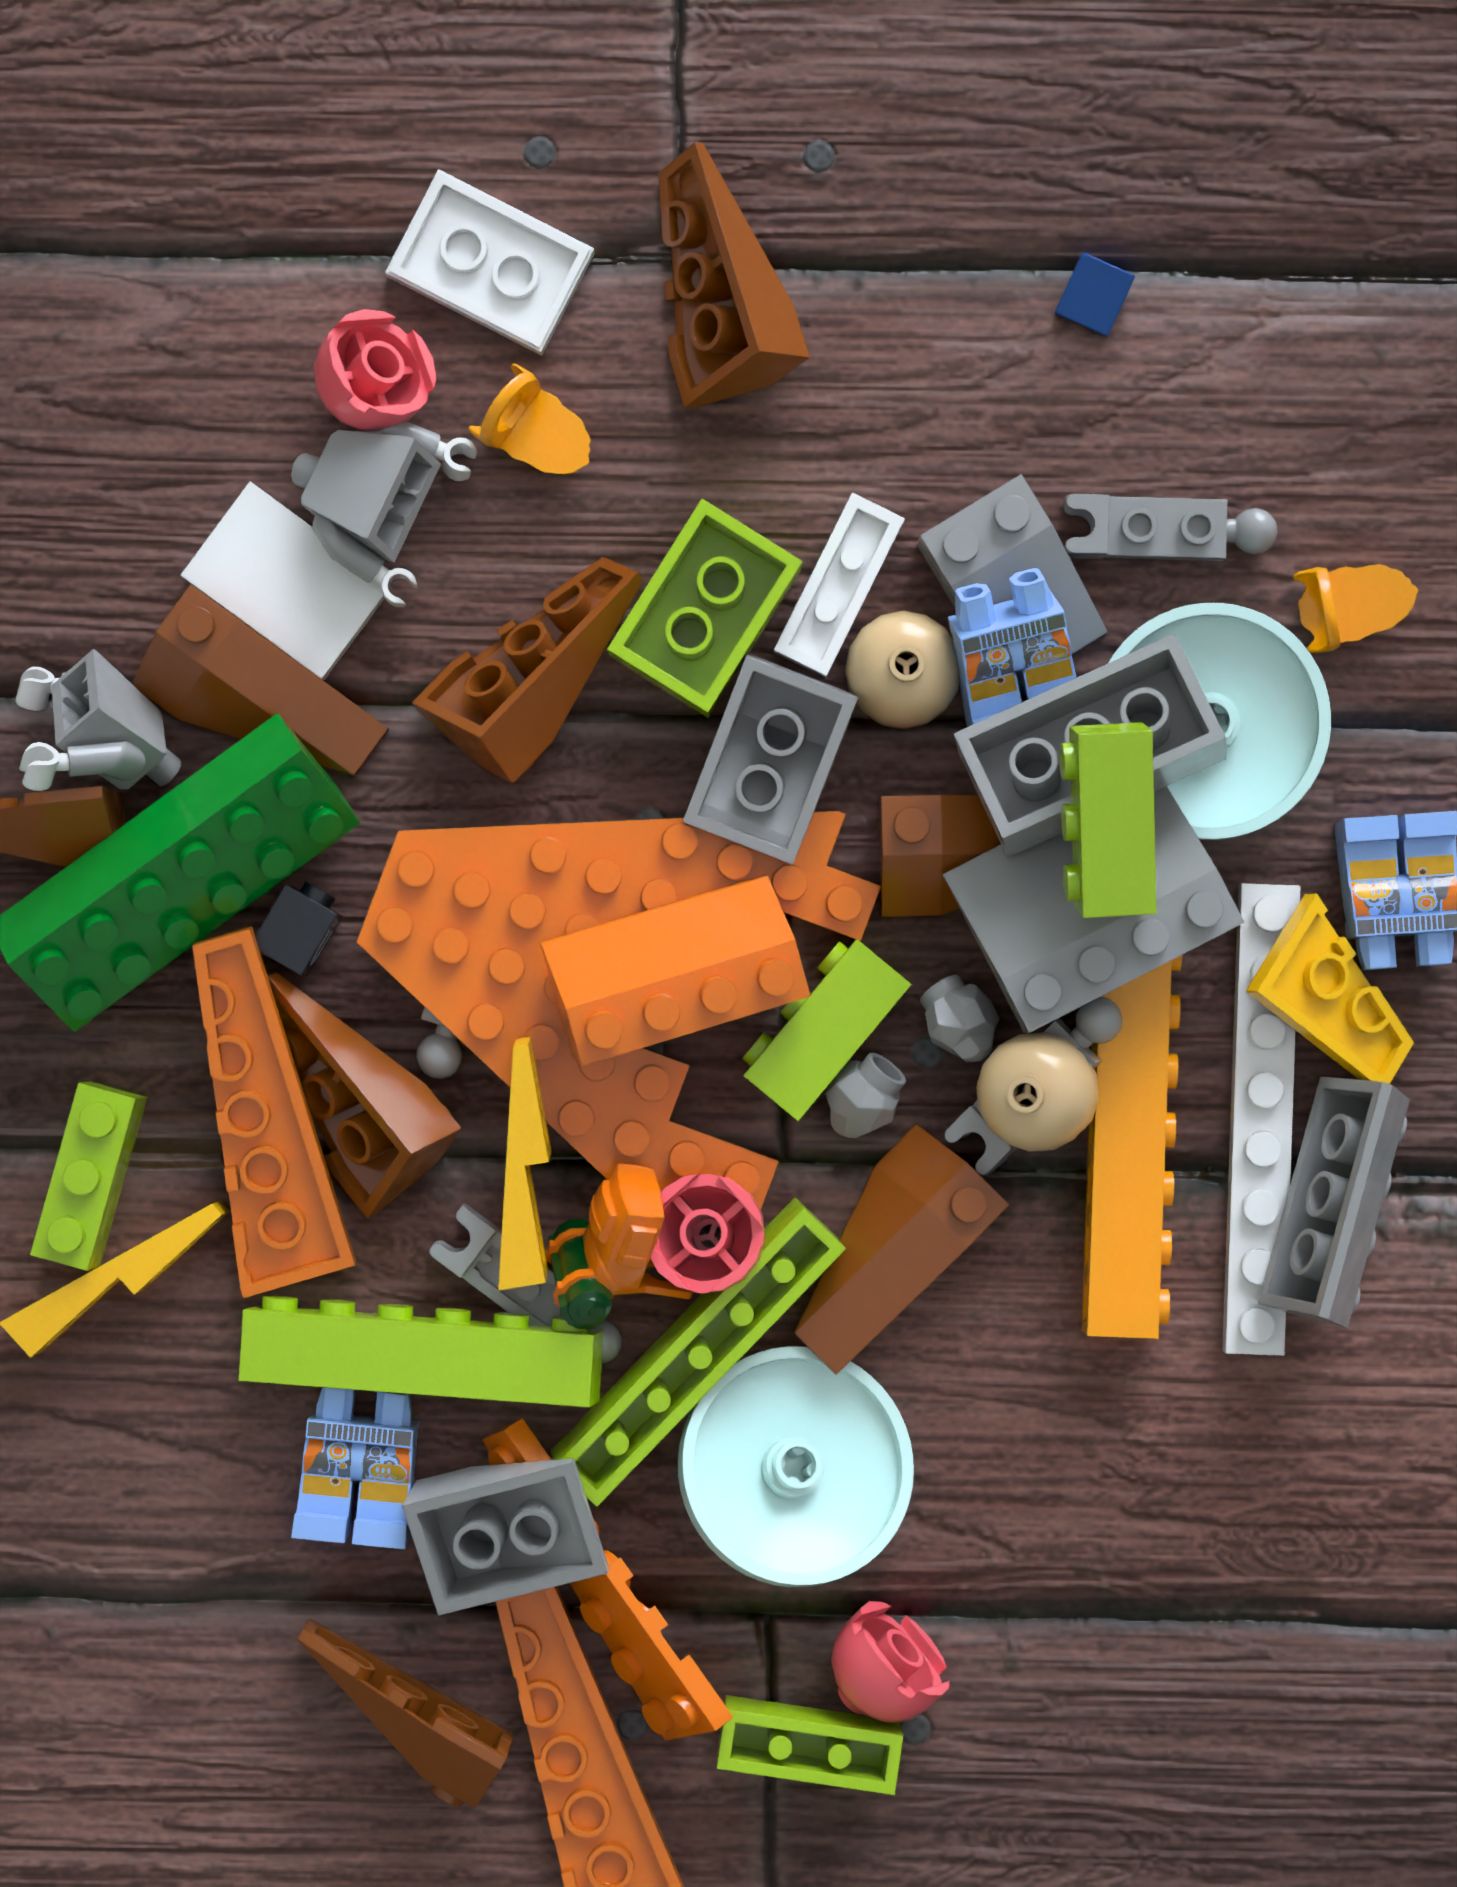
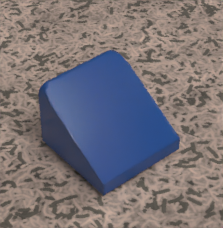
[1054,253,1135,337]

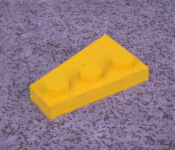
[1246,893,1414,1084]

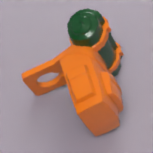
[545,1164,693,1329]

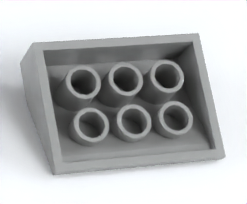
[943,786,1245,1033]

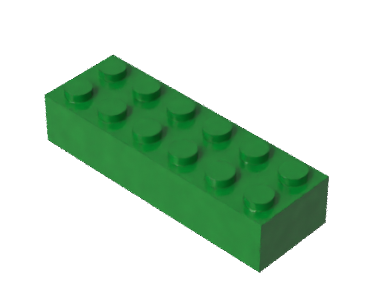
[0,713,361,1032]

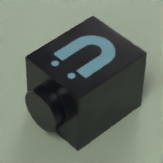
[255,881,343,976]

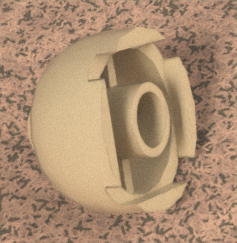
[845,611,960,729]
[976,1032,1099,1152]

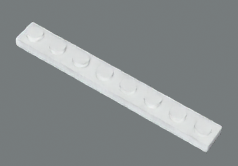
[1222,883,1300,1356]

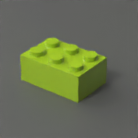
[607,499,803,718]

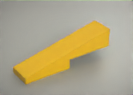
[498,1036,552,1291]
[0,1200,230,1358]

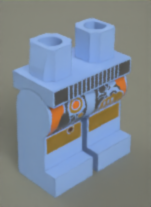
[948,568,1077,727]
[1334,811,1457,970]
[291,1387,419,1550]

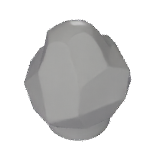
[920,975,1000,1062]
[825,1052,906,1138]

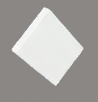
[385,169,595,356]
[181,481,393,681]

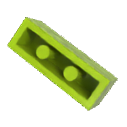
[1059,722,1157,918]
[742,939,912,1121]
[30,1081,148,1271]
[717,1695,903,1795]

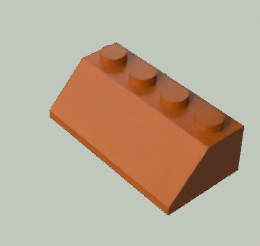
[540,875,811,1067]

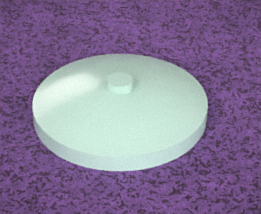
[1109,603,1331,840]
[678,1346,914,1587]

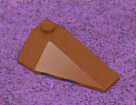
[658,142,810,408]
[412,557,643,784]
[132,584,389,776]
[0,786,126,867]
[878,795,1001,917]
[268,972,461,1219]
[793,1124,1009,1375]
[297,1618,514,1808]

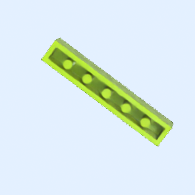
[550,1197,846,1507]
[239,1296,604,1407]

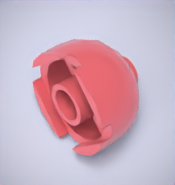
[314,309,436,431]
[650,1174,766,1294]
[831,1601,949,1723]

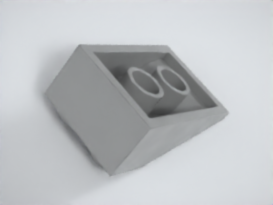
[917,474,1108,687]
[683,654,859,865]
[402,1458,609,1616]

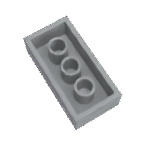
[953,634,1226,858]

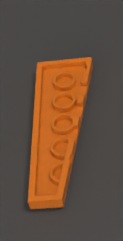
[192,926,356,1298]
[482,1418,733,1741]
[495,1586,684,1887]

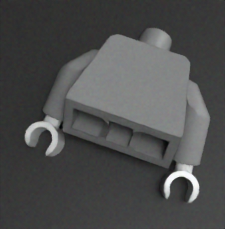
[291,422,477,607]
[16,649,181,791]

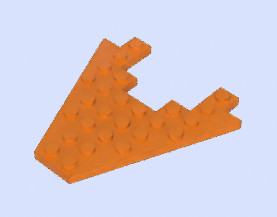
[357,811,881,1211]

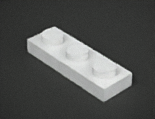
[774,492,905,678]

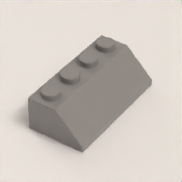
[1258,1077,1410,1328]

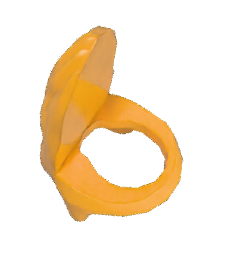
[468,364,591,474]
[1293,564,1419,653]

